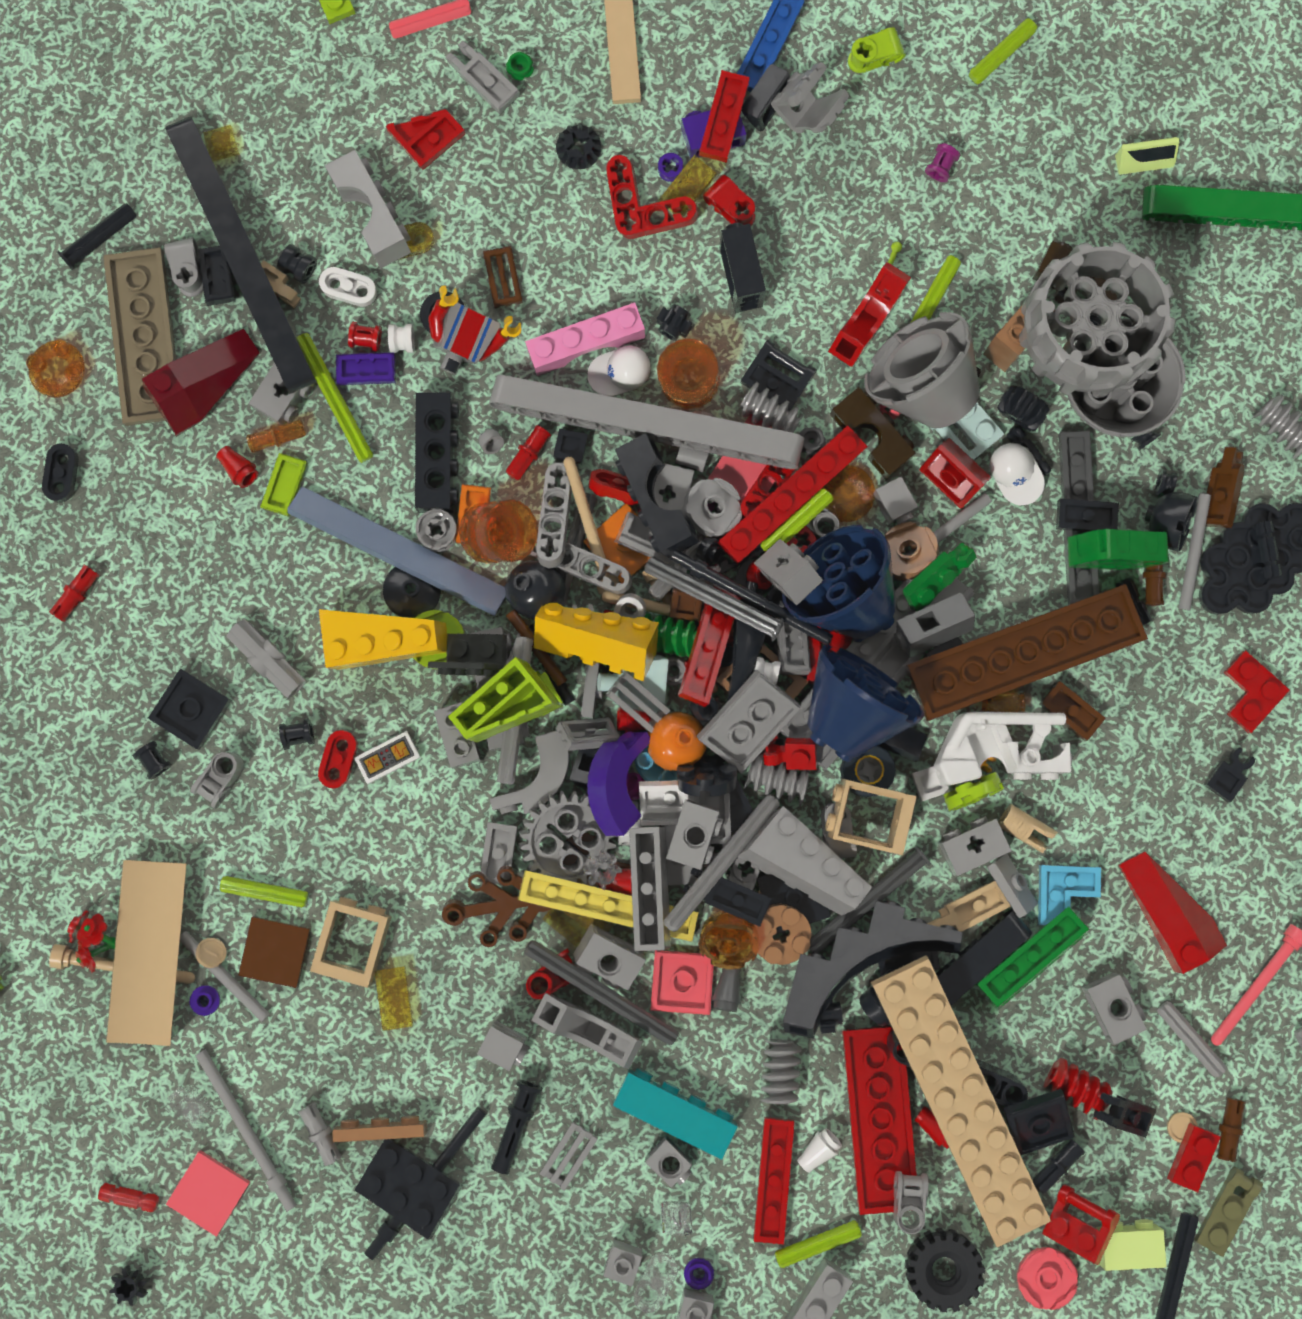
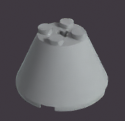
[1067,318,1186,437]

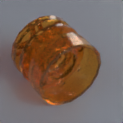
[657,339,720,409]
[459,499,538,564]

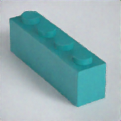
[613,1068,738,1160]

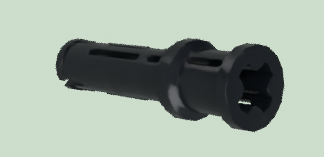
[491,1080,543,1175]

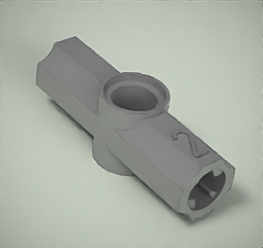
[226,619,307,699]

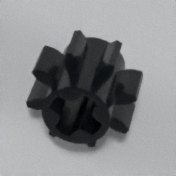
[656,304,693,341]
[818,1000,843,1034]
[109,1265,150,1306]

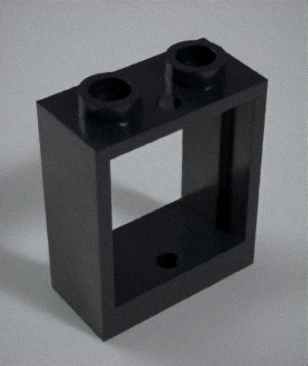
[719,223,766,313]

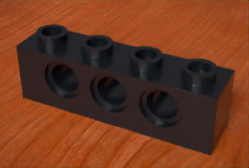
[415,392,459,513]

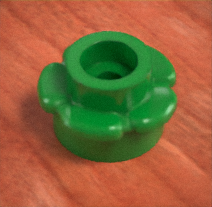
[506,52,534,81]

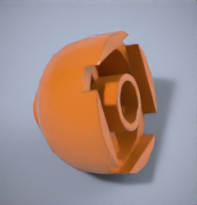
[647,712,706,771]

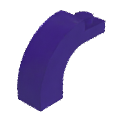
[587,731,650,836]

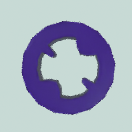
[658,153,683,182]

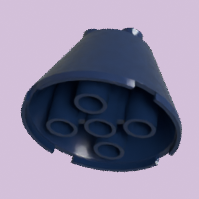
[782,525,896,642]
[807,645,925,762]

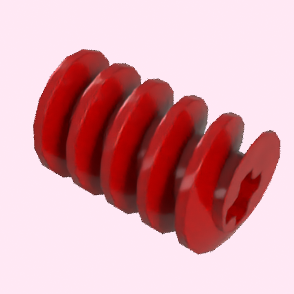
[1043,1058,1113,1120]

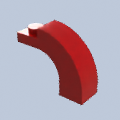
[828,262,911,367]

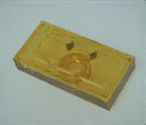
[658,155,717,217]
[374,966,414,1031]

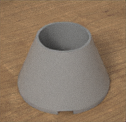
[864,312,980,428]

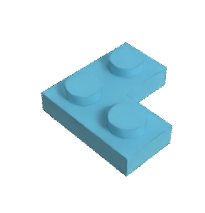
[1038,865,1101,925]

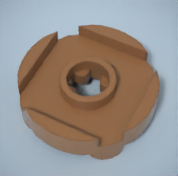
[885,522,939,581]
[751,903,811,965]

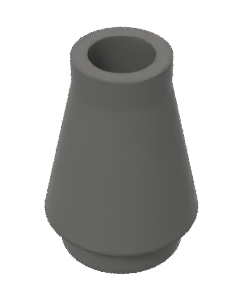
[712,967,741,1012]

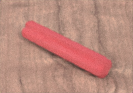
[389,0,471,39]

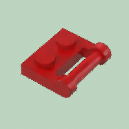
[1042,1184,1120,1265]

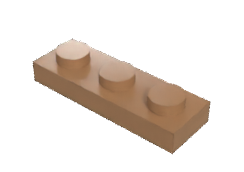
[332,1116,427,1142]

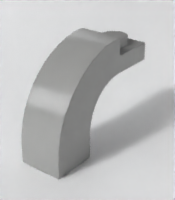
[490,731,570,815]
[531,993,643,1069]

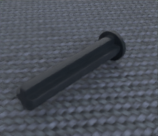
[57,203,136,270]

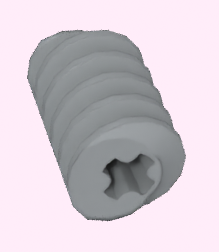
[739,382,804,433]
[1252,394,1302,459]
[744,754,809,806]
[760,1039,802,1104]

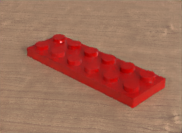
[842,1026,917,1215]

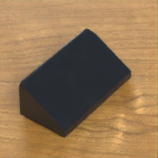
[741,64,790,132]

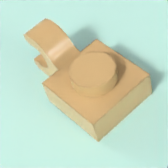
[261,260,301,308]

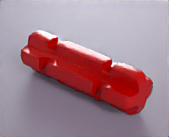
[98,1183,159,1212]

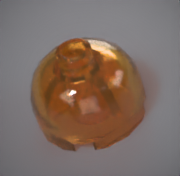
[698,910,759,970]

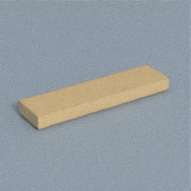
[604,0,641,104]

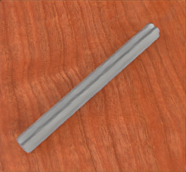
[663,794,779,932]

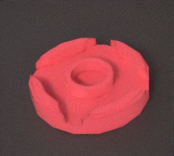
[1017,1247,1078,1310]

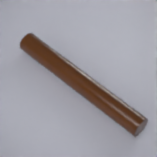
[506,609,568,687]

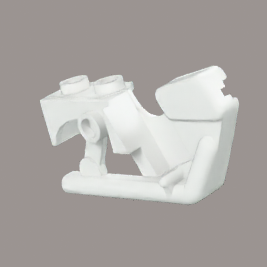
[934,712,1072,786]

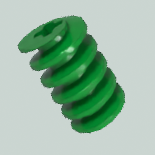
[644,613,697,657]

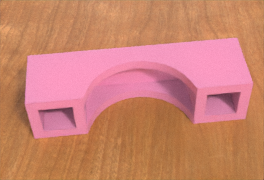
[525,303,645,376]

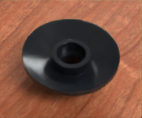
[383,567,441,618]

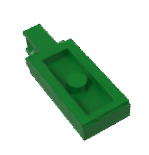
[903,543,977,612]

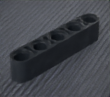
[936,909,1033,1005]
[887,1031,1028,1107]

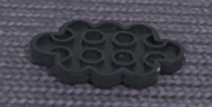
[1198,503,1302,615]

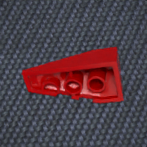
[1118,851,1227,974]

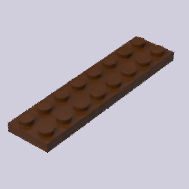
[905,584,1148,722]

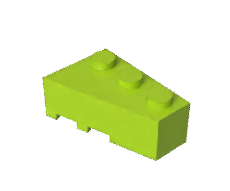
[448,657,563,742]

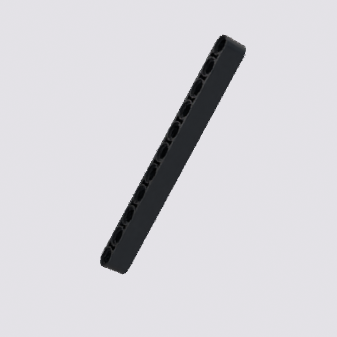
[165,116,316,394]

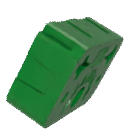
[1067,529,1169,570]

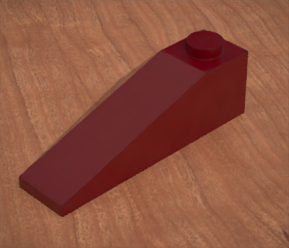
[142,328,260,437]

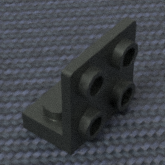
[428,633,507,676]

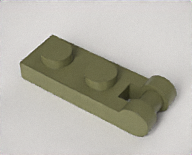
[1194,1167,1263,1257]

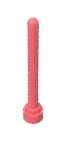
[1211,924,1302,1046]

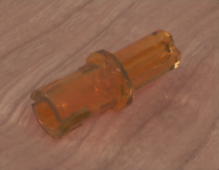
[246,420,306,453]

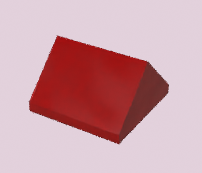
[919,438,992,509]

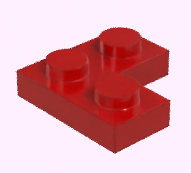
[1224,650,1290,734]

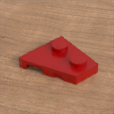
[385,109,466,171]

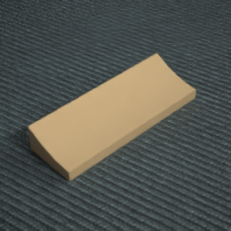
[106,860,186,1046]

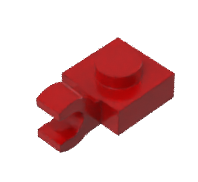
[763,738,817,770]

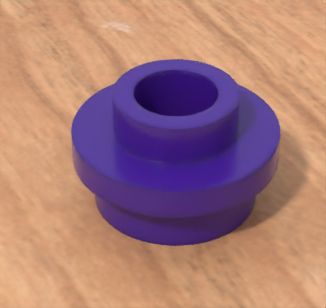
[190,985,221,1016]
[684,1258,714,1290]

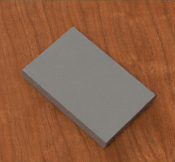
[697,670,802,773]

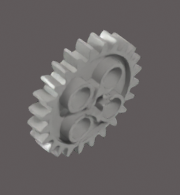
[519,791,616,885]

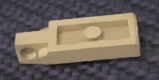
[928,880,1011,932]

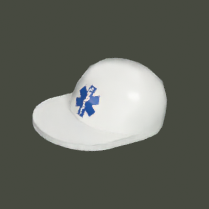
[588,345,651,396]
[989,443,1045,505]

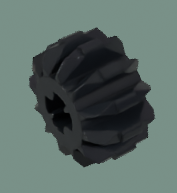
[997,385,1050,431]

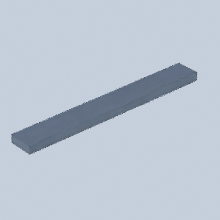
[288,486,506,616]

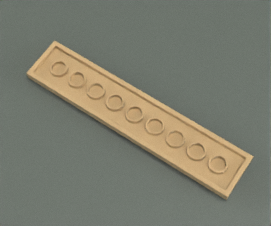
[871,955,1051,1248]

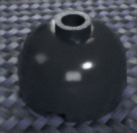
[1145,492,1198,552]
[505,560,566,620]

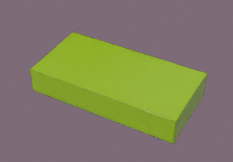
[260,453,308,517]

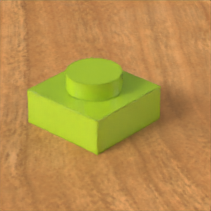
[319,0,356,24]

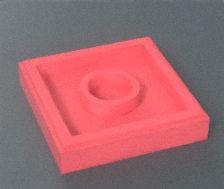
[651,950,714,1015]
[166,1150,251,1237]

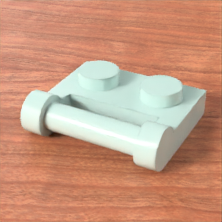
[931,402,1004,460]

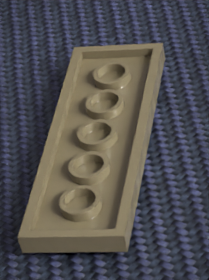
[103,247,176,426]

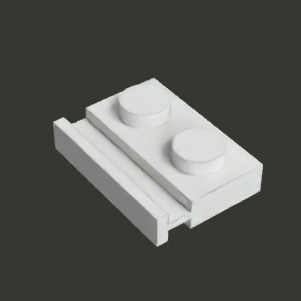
[639,780,700,826]

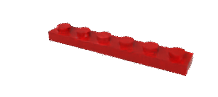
[718,426,868,565]

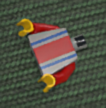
[428,285,521,375]

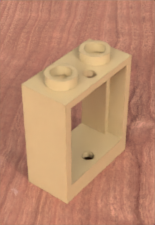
[825,778,917,855]
[310,897,392,988]

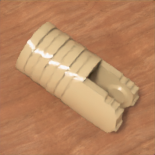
[998,804,1058,853]

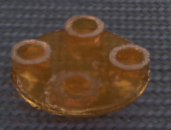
[26,339,85,398]
[822,465,875,522]

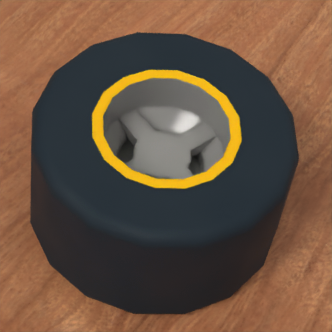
[840,745,896,797]

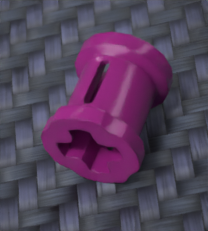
[925,143,961,183]

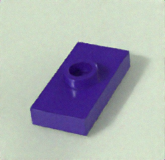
[336,352,396,385]

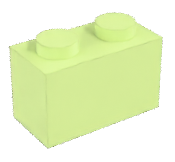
[1096,1219,1167,1271]

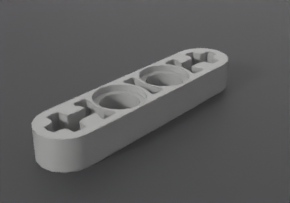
[536,462,572,568]
[526,532,632,594]

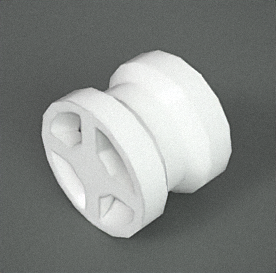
[388,324,415,353]
[753,657,781,685]

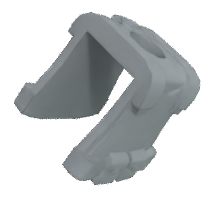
[771,62,849,133]

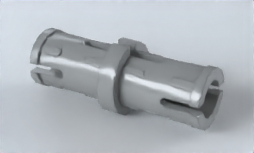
[298,1102,342,1166]

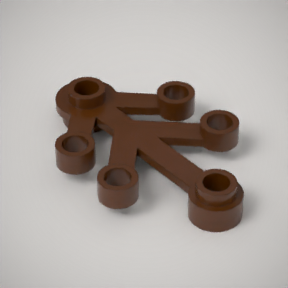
[442,866,552,947]

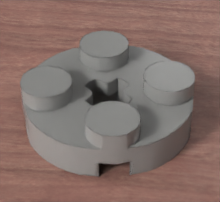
[682,478,742,538]

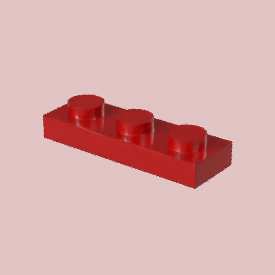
[699,70,750,163]

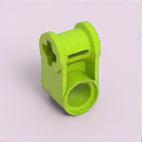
[847,27,906,73]

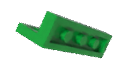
[977,906,1089,1011]

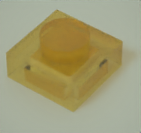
[203,125,240,162]

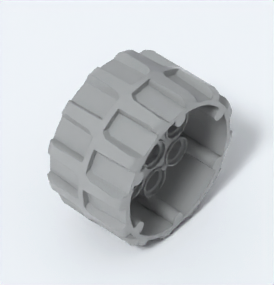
[1019,241,1176,398]

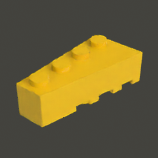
[534,603,659,681]
[319,609,447,670]

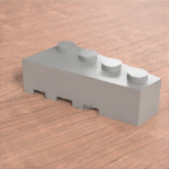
[738,806,872,916]

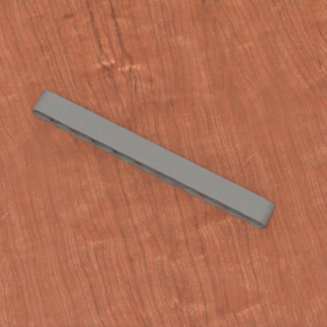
[489,375,805,469]

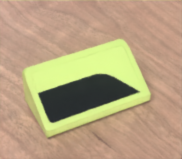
[1115,137,1179,175]

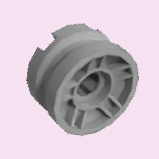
[416,509,457,552]

